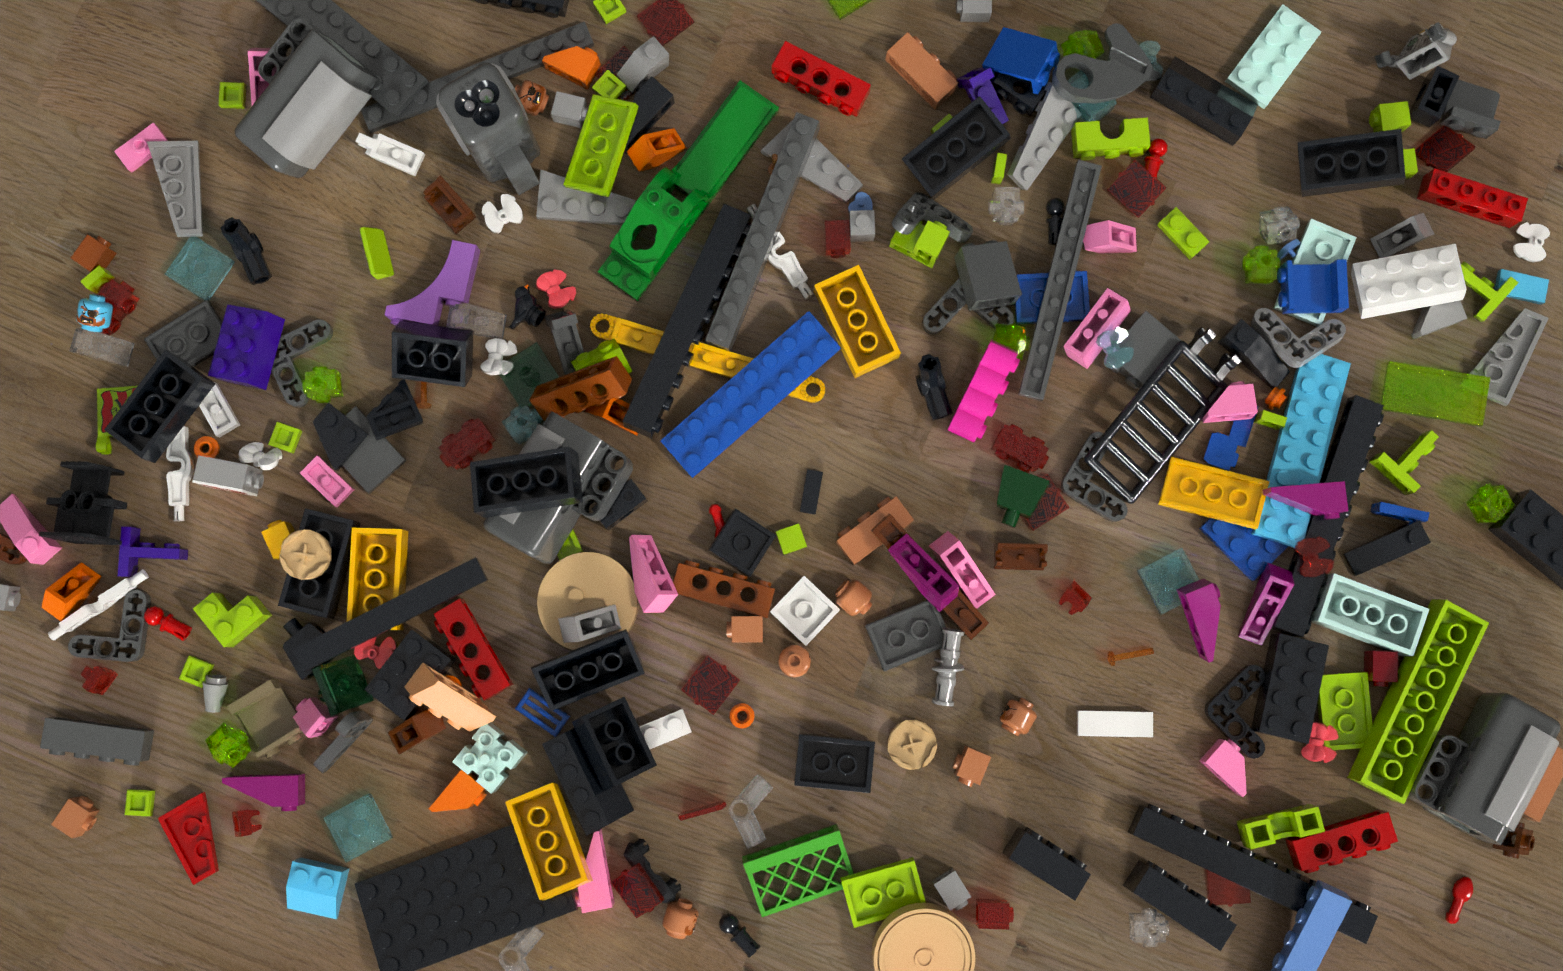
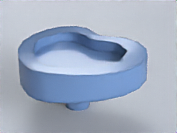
[848,192,873,213]
[1277,239,1301,260]

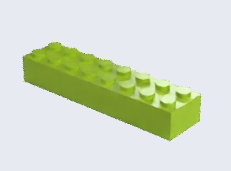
[1347,599,1489,804]

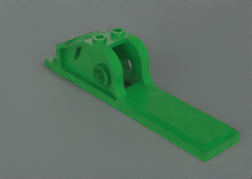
[597,80,779,302]

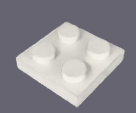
[770,576,840,646]

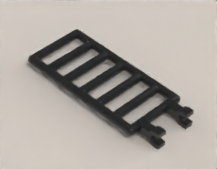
[1084,327,1241,504]

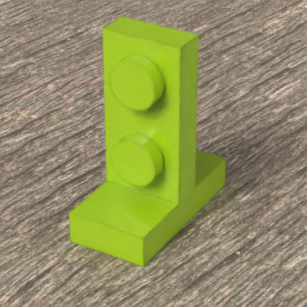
[1461,261,1519,322]
[1369,430,1439,495]

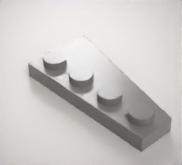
[147,141,203,237]
[536,169,636,225]

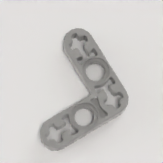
[1251,308,1346,368]

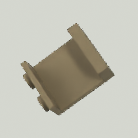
[226,679,303,759]

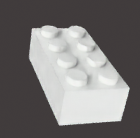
[1351,244,1467,319]

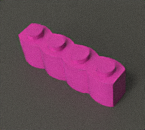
[947,339,1020,443]

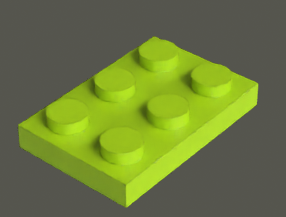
[1317,672,1373,750]
[840,857,926,928]

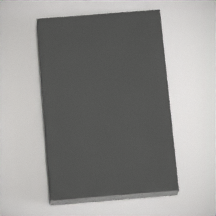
[144,300,222,367]
[319,406,406,494]
[865,600,946,672]

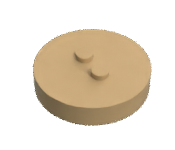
[537,552,639,650]
[872,903,975,971]

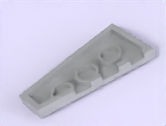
[1007,82,1082,190]
[761,120,863,204]
[1459,308,1548,406]

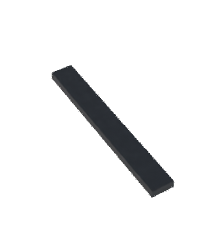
[292,557,488,672]

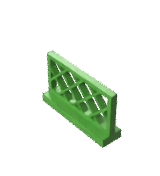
[742,824,854,917]

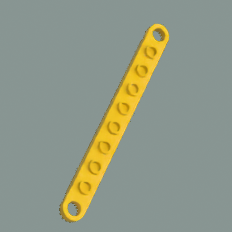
[590,313,825,403]

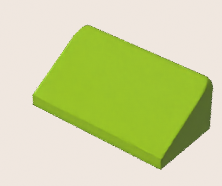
[360,227,394,280]

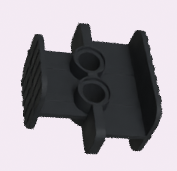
[39,461,127,545]

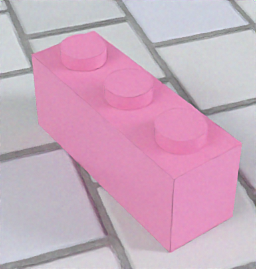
[1063,288,1131,369]

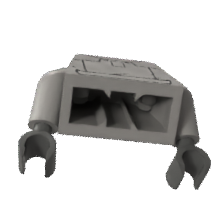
[1374,22,1457,80]

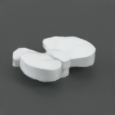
[482,194,523,234]
[1513,222,1550,262]
[480,338,517,375]
[238,442,282,470]

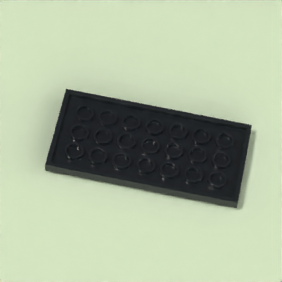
[355,824,578,971]

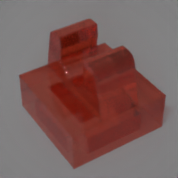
[1059,581,1092,615]
[81,666,118,695]
[232,809,262,837]

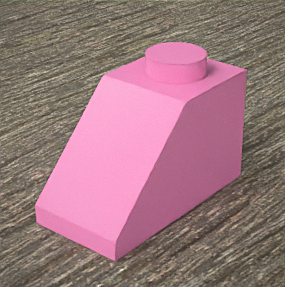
[1083,220,1137,253]
[1202,381,1258,423]
[293,697,339,738]
[1199,739,1247,797]

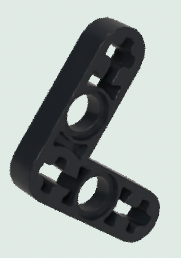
[1204,665,1266,759]

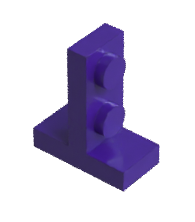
[957,68,1009,124]
[117,526,188,578]

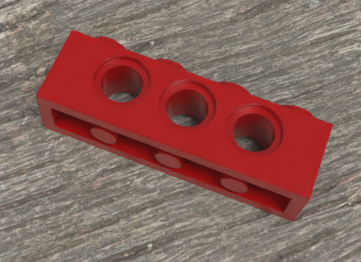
[772,41,871,117]
[1417,168,1528,228]
[434,598,514,700]
[1285,810,1398,873]

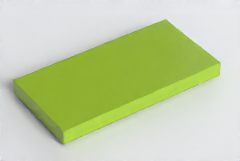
[563,94,639,197]

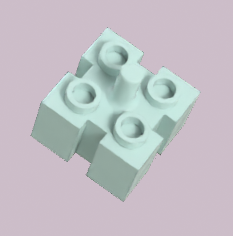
[452,722,528,794]

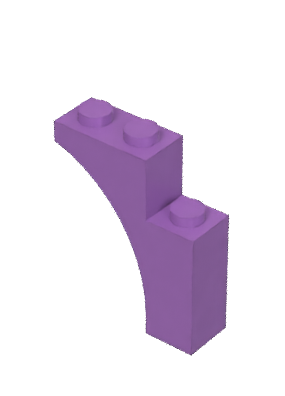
[385,240,480,326]

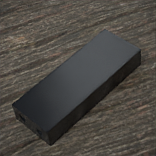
[800,469,823,515]

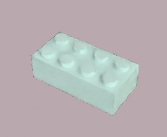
[1309,573,1429,656]

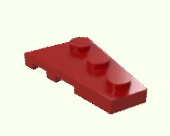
[157,792,219,885]

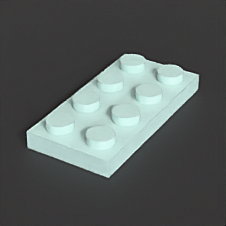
[1225,4,1321,109]
[1273,219,1357,327]

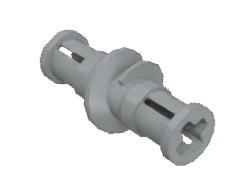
[931,628,965,706]

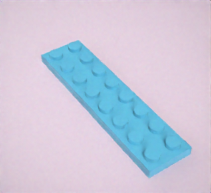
[1252,354,1351,549]

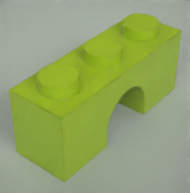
[1369,101,1418,179]
[1071,117,1151,161]
[1237,804,1325,849]

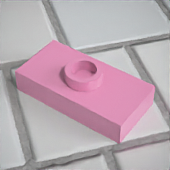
[114,123,168,173]
[300,455,355,508]

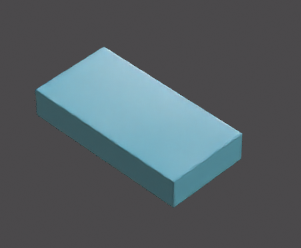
[1494,269,1549,305]

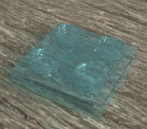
[165,237,235,301]
[1137,548,1199,615]
[324,793,393,863]

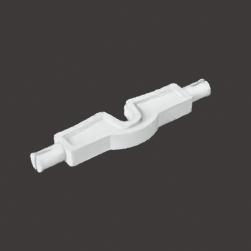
[746,204,814,300]
[166,426,194,522]
[48,569,149,641]

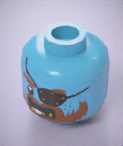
[76,294,113,332]

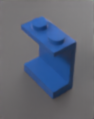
[982,27,1060,95]
[1277,259,1349,314]

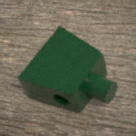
[997,465,1050,528]

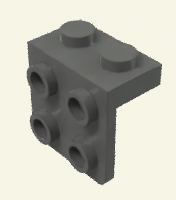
[1440,80,1501,139]

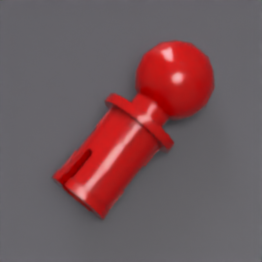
[1140,138,1168,185]
[144,606,192,641]

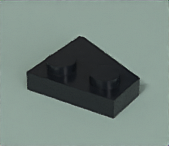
[367,379,423,441]
[313,403,369,471]

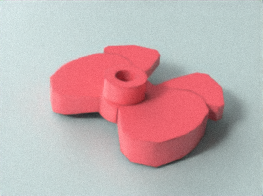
[536,269,576,309]
[354,636,397,669]
[1301,722,1339,763]

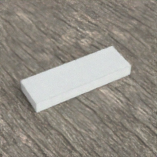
[1077,710,1153,737]

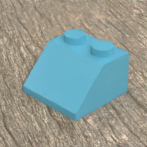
[286,858,350,919]

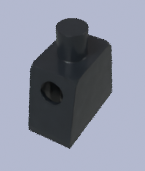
[282,618,334,680]

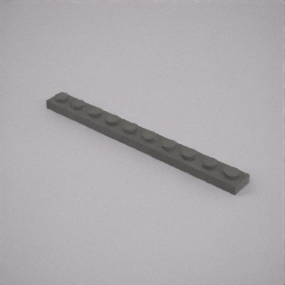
[361,22,594,133]
[1018,160,1102,401]

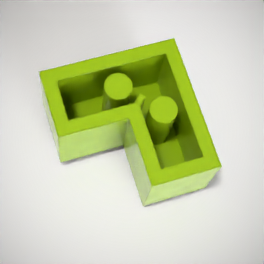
[889,220,950,268]
[193,592,272,647]

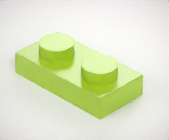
[1157,207,1209,260]

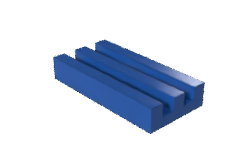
[1370,502,1430,523]
[515,688,571,737]

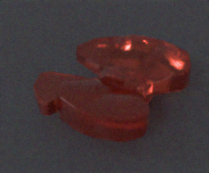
[1294,536,1334,577]

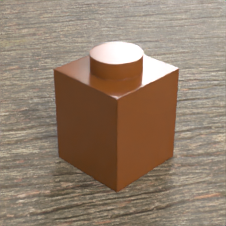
[71,234,117,272]

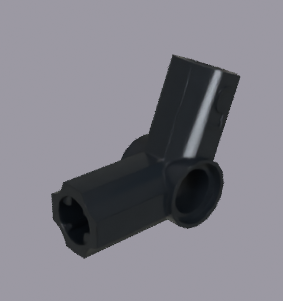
[221,217,272,285]
[916,354,953,421]

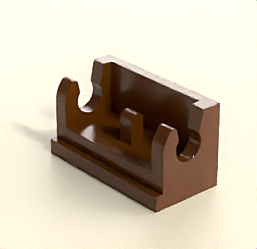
[423,175,476,234]
[994,543,1048,571]

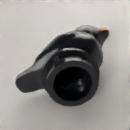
[509,285,546,330]

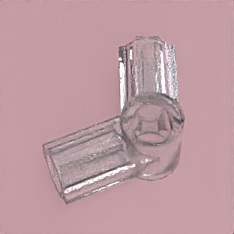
[729,773,773,849]
[498,925,545,971]

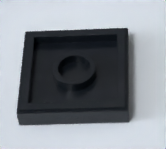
[708,508,776,577]

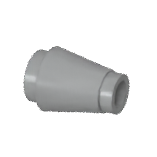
[203,674,229,713]

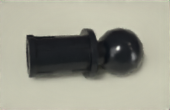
[1046,198,1065,245]
[719,913,761,958]

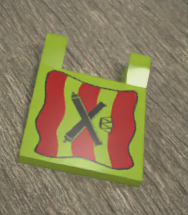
[96,386,137,455]

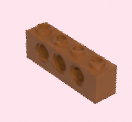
[529,356,632,421]
[673,560,775,618]

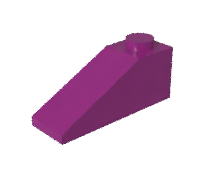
[1262,481,1348,519]
[888,533,959,612]
[1238,563,1294,646]
[1176,578,1221,663]
[222,774,305,811]

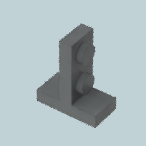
[544,309,584,375]

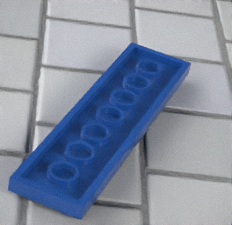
[660,311,841,478]

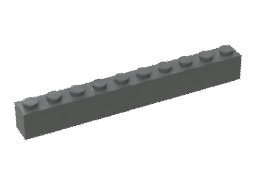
[705,112,820,352]

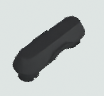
[624,838,681,903]

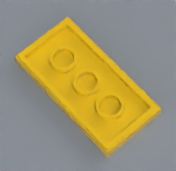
[1158,457,1270,529]

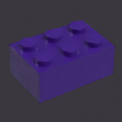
[208,304,285,390]

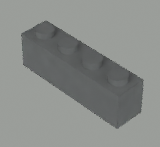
[40,717,154,766]

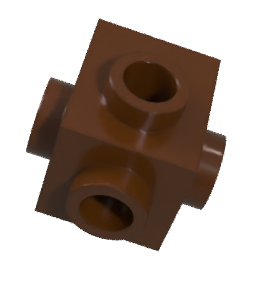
[1493,822,1535,859]

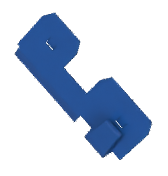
[1203,406,1259,471]

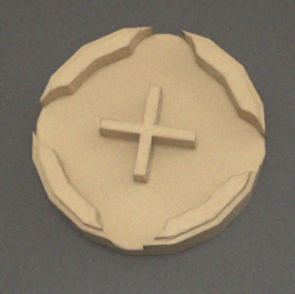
[279,530,332,580]
[887,720,937,770]

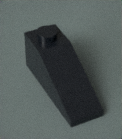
[624,76,675,155]
[1218,319,1290,390]
[1343,520,1431,576]

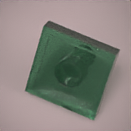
[499,342,559,410]
[312,655,374,716]

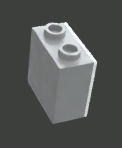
[192,455,264,496]

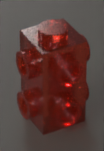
[99,279,140,337]
[438,418,497,470]
[991,424,1049,473]

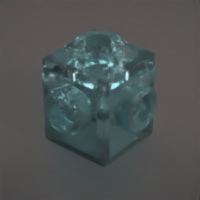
[502,405,543,445]

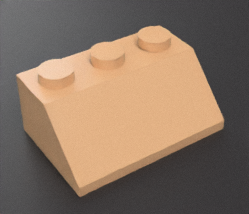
[404,663,496,732]

